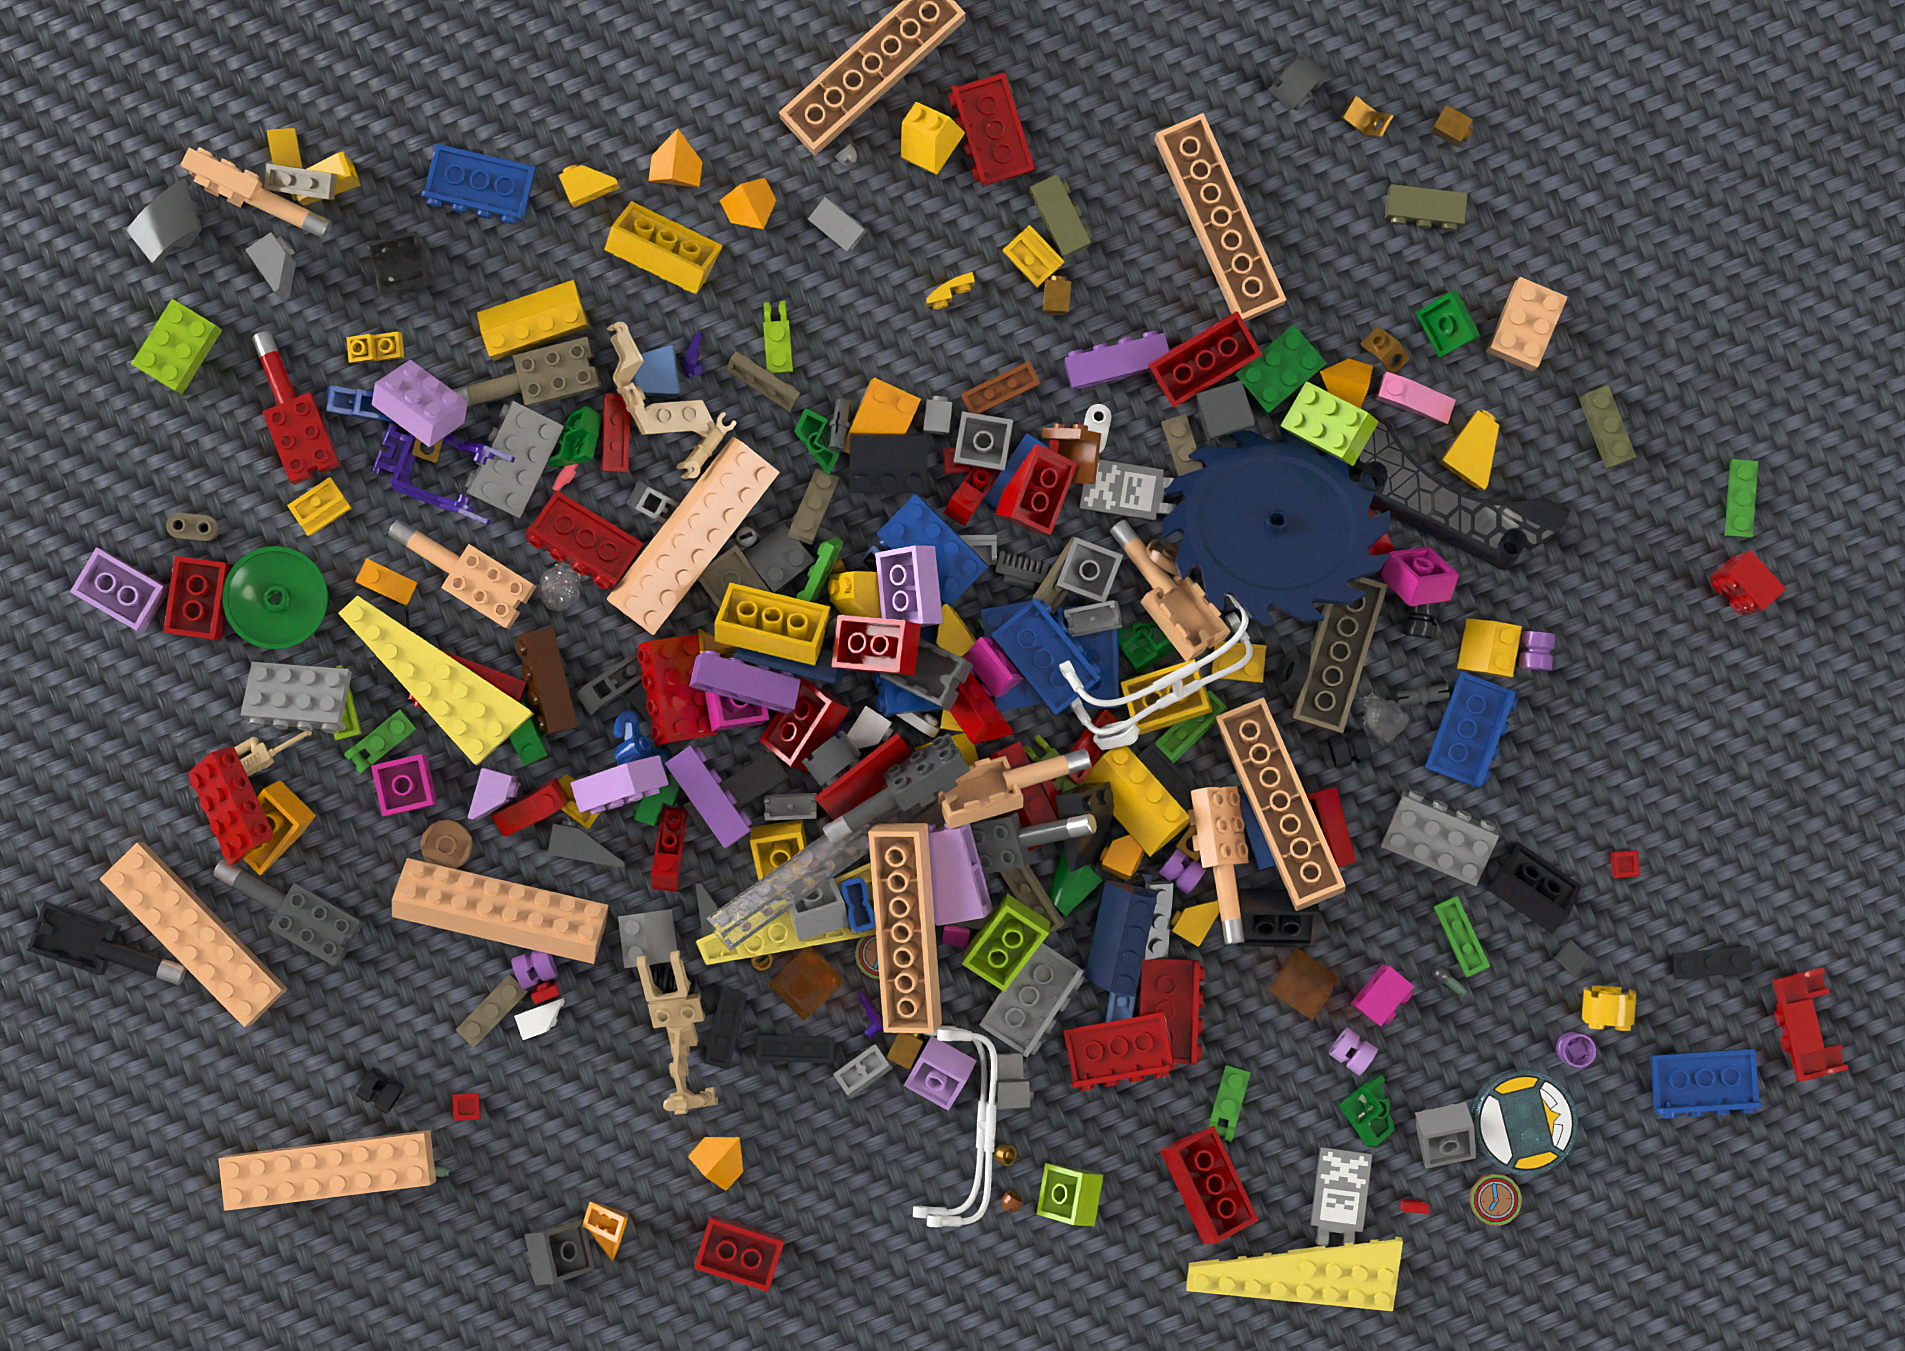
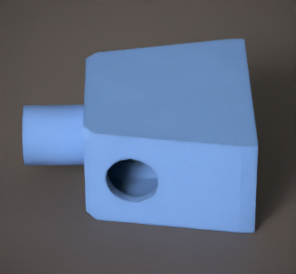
[631,345,681,397]

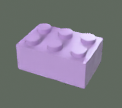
[372,360,468,447]
[875,545,943,627]
[70,547,170,632]
[571,755,669,814]

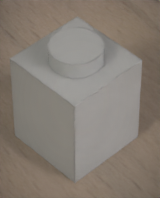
[923,396,952,436]

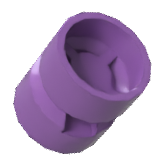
[1518,631,1555,671]
[1158,848,1207,894]
[511,950,558,990]
[1556,1032,1596,1068]

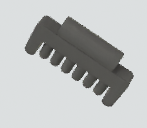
[995,551,1049,590]

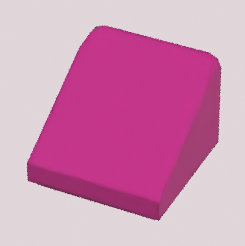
[942,924,970,947]

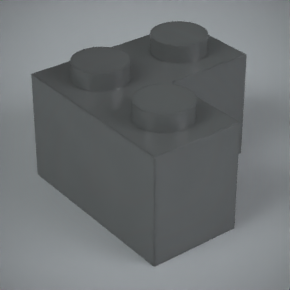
[987,1052,1034,1109]

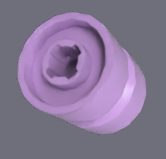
[1329,1027,1378,1076]

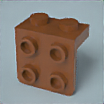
[1042,424,1102,485]

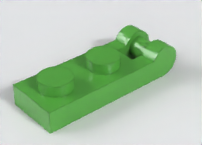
[796,537,844,602]
[344,709,417,775]
[1207,1065,1251,1142]

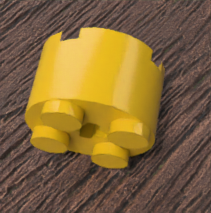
[1582,985,1637,1031]

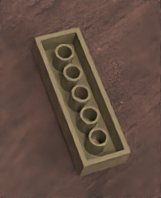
[1290,577,1387,734]

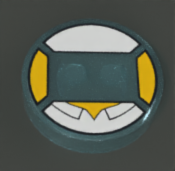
[1471,1069,1578,1175]

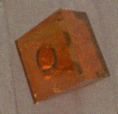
[768,946,845,1021]
[1267,947,1339,1021]

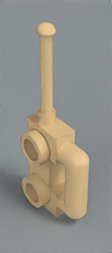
[234,731,312,776]

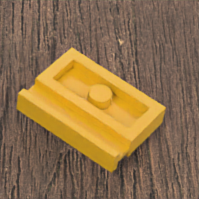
[1002,225,1065,289]
[287,477,352,537]
[1211,641,1266,683]

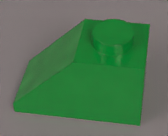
[510,701,548,766]

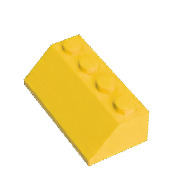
[604,201,723,294]
[477,280,590,361]
[714,583,830,666]
[1084,745,1190,857]

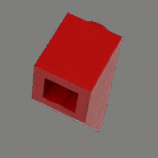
[943,458,1009,527]
[651,807,688,892]

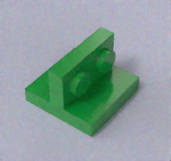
[1416,290,1481,358]

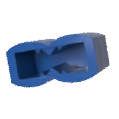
[839,877,875,935]

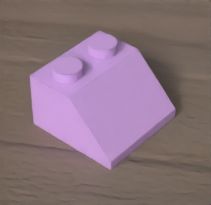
[468,768,521,820]
[903,1035,977,1111]

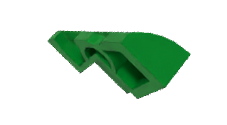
[547,406,602,466]
[794,408,848,475]
[1118,620,1176,674]
[1048,847,1103,916]
[1339,1074,1395,1147]

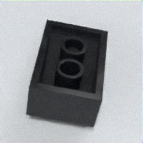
[1055,782,1114,871]

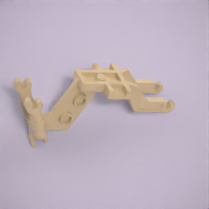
[607,322,736,479]
[637,950,718,1115]

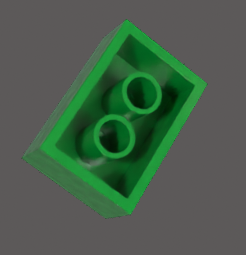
[1232,325,1327,417]

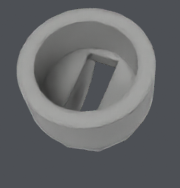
[834,144,857,166]
[736,526,757,548]

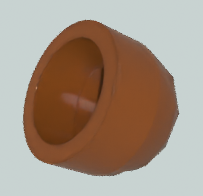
[1001,1190,1024,1213]

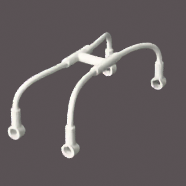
[1059,595,1253,735]
[913,1025,998,1227]

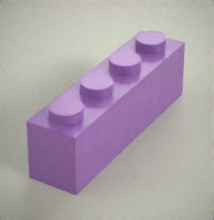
[1064,331,1169,391]
[689,651,801,714]
[665,745,752,849]

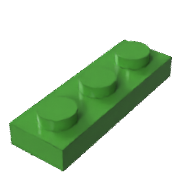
[1724,459,1758,538]
[1155,690,1229,763]
[1433,896,1490,977]

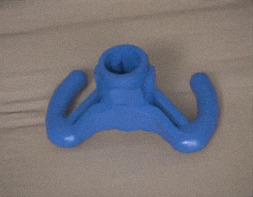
[614,710,672,775]

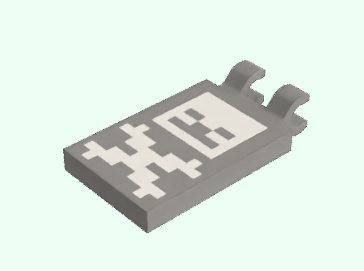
[1080,459,1176,521]
[1310,1147,1372,1246]

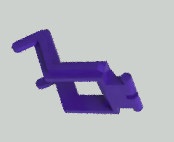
[371,423,515,525]

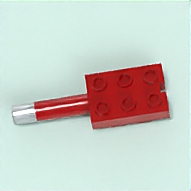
[252,331,342,485]

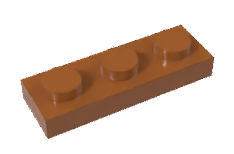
[960,361,1041,414]

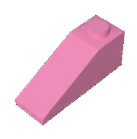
[1375,372,1456,424]

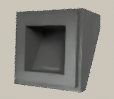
[1553,940,1590,977]

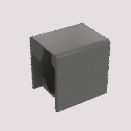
[1193,380,1255,441]

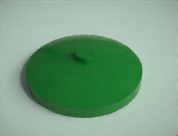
[223,546,328,650]

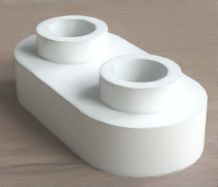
[1084,404,1111,454]
[896,712,940,738]
[1093,720,1140,750]

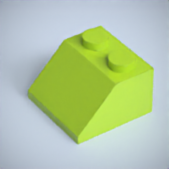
[1037,1163,1103,1226]

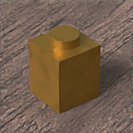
[1430,105,1473,147]
[1042,276,1071,316]
[887,1033,924,1070]

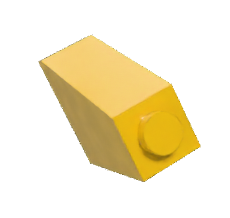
[291,151,361,206]
[1439,410,1499,493]

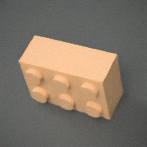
[1486,277,1567,372]

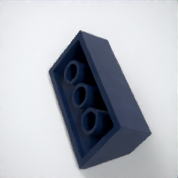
[734,645,845,686]
[1084,880,1157,997]

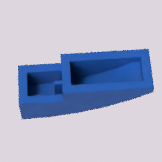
[324,385,396,423]
[984,433,1048,509]
[1239,792,1276,870]

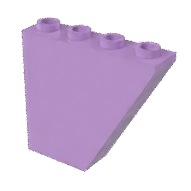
[867,822,993,926]

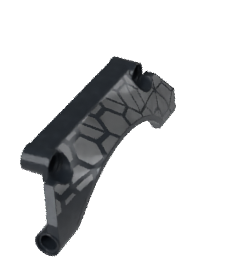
[1356,409,1570,570]

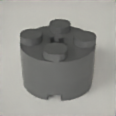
[1268,51,1327,111]
[802,730,862,787]

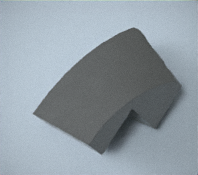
[126,178,202,265]

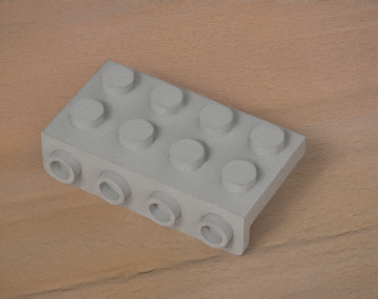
[465,401,564,518]
[241,662,352,733]
[1381,790,1499,886]
[979,943,1085,1057]

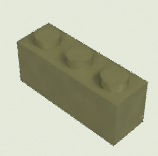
[1029,174,1093,260]
[1384,184,1468,231]
[1578,385,1636,469]

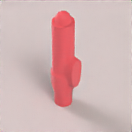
[552,464,578,491]

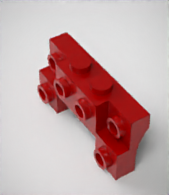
[1772,967,1848,1082]

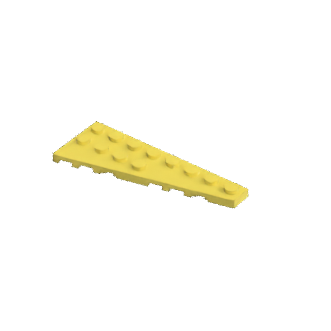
[339,596,534,765]
[696,863,876,965]
[1186,1237,1403,1311]

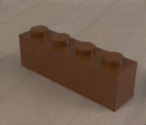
[515,627,578,737]

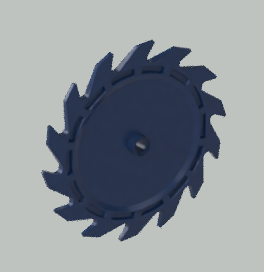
[1161,428,1390,626]

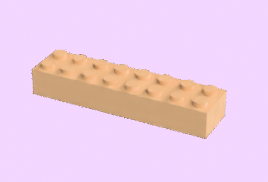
[779,0,966,156]
[1154,113,1286,322]
[607,436,780,635]
[1216,697,1346,911]
[868,823,942,1033]
[100,842,288,1027]
[392,858,608,964]
[218,1130,436,1211]

